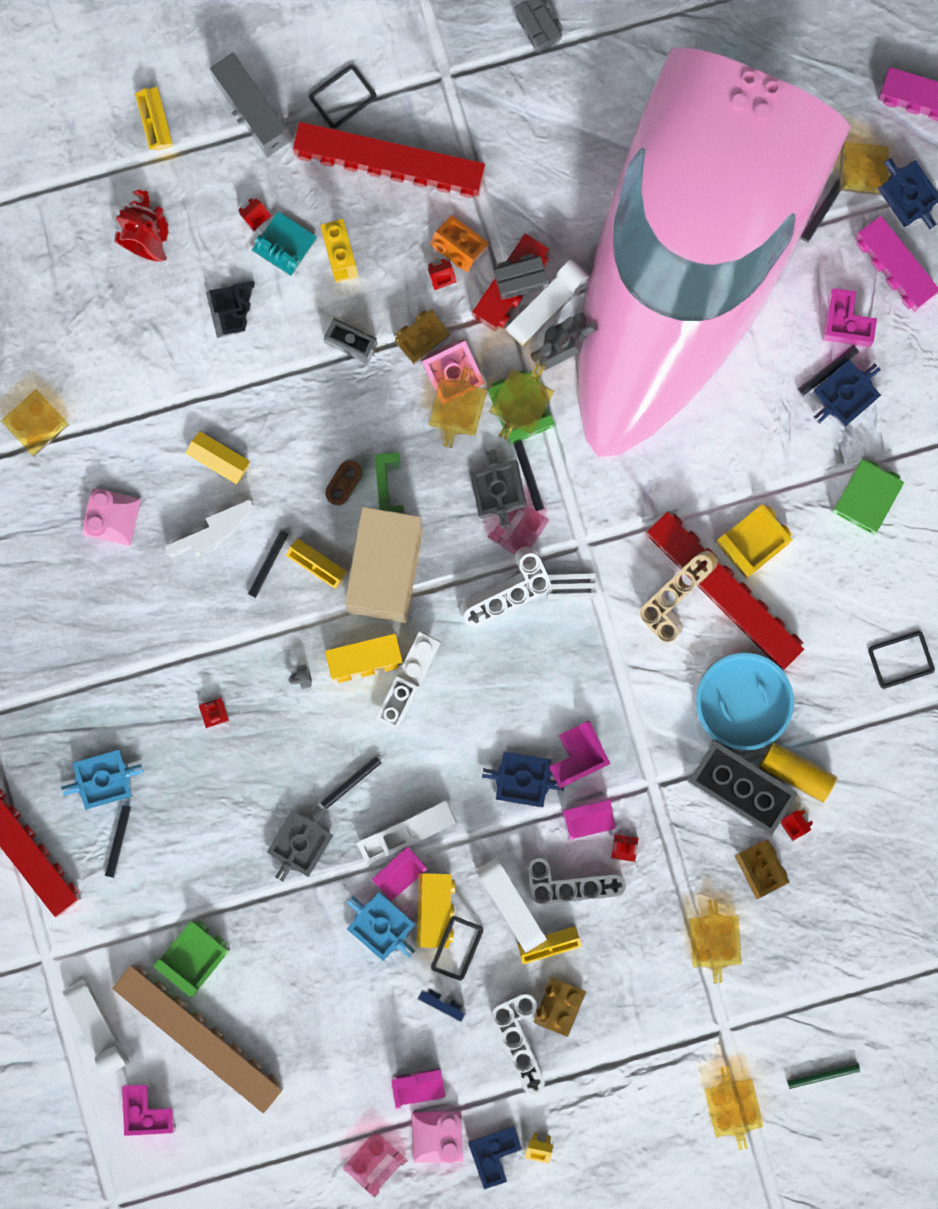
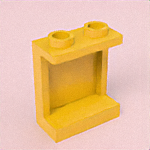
[320,219,358,283]
[716,503,793,579]

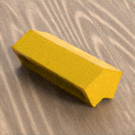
[135,87,173,151]
[185,431,251,484]
[286,538,348,589]
[517,926,582,964]

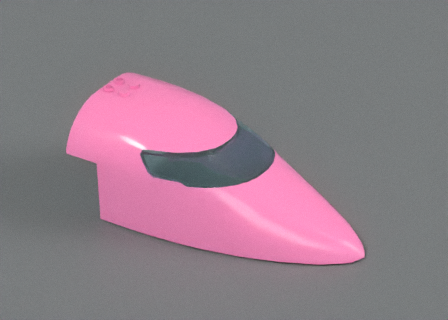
[578,48,850,457]

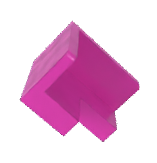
[823,288,877,347]
[549,720,611,788]
[562,800,616,840]
[372,847,428,900]
[391,1068,445,1110]
[122,1084,176,1136]

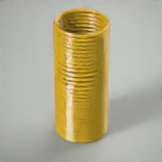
[759,742,838,803]

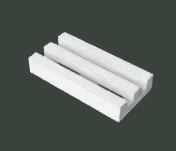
[547,573,596,600]

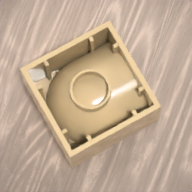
[345,507,423,624]

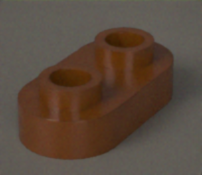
[325,460,362,506]

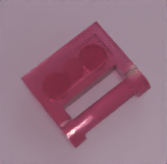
[487,505,550,555]
[342,1130,408,1198]

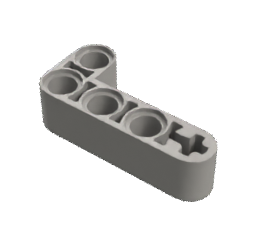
[528,858,626,904]

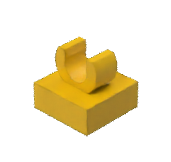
[525,1132,554,1164]

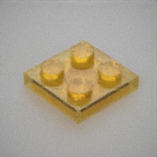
[839,142,889,195]
[1,389,69,457]

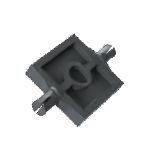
[530,312,598,370]
[470,450,527,529]
[267,806,334,882]

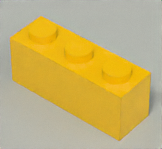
[325,634,403,684]
[416,873,455,948]

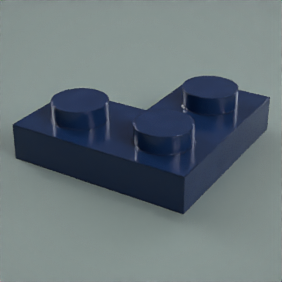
[417,988,466,1022]
[468,1126,522,1190]

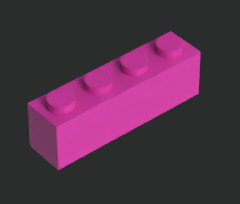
[878,67,938,122]
[855,216,938,313]

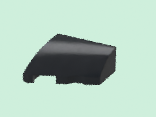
[206,281,255,339]

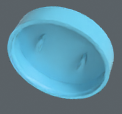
[695,653,794,751]

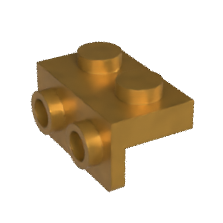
[395,309,451,365]
[734,839,790,899]
[534,977,587,1037]

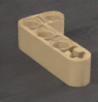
[640,551,717,643]

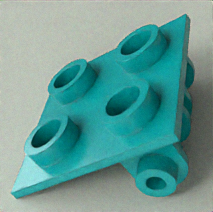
[251,211,318,276]

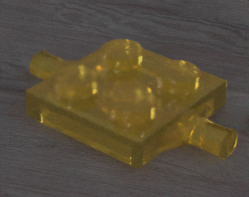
[489,363,555,440]
[428,366,487,448]
[689,899,742,984]
[704,1065,764,1151]

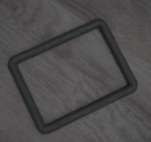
[309,65,377,129]
[868,631,935,689]
[431,916,484,981]

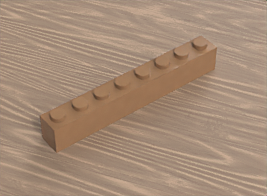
[111,965,284,1114]

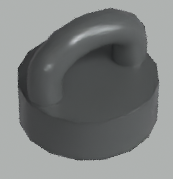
[288,664,312,689]

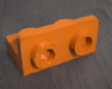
[430,215,489,272]

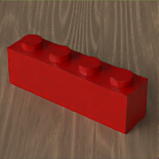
[472,233,550,332]

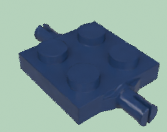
[877,157,938,230]
[813,360,881,428]
[482,751,564,808]

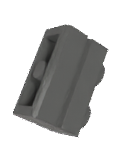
[514,0,564,53]
[494,254,548,300]
[323,318,378,364]

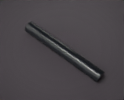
[801,178,846,243]
[797,345,859,396]
[513,441,545,512]
[248,530,289,598]
[320,756,382,810]
[105,805,131,878]

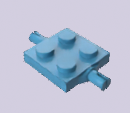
[61,750,144,810]
[347,892,416,961]

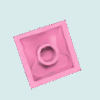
[421,339,485,404]
[83,488,141,546]
[412,1111,463,1163]

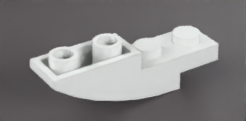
[165,498,254,557]
[376,631,442,730]
[357,800,457,865]

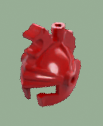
[114,189,169,262]

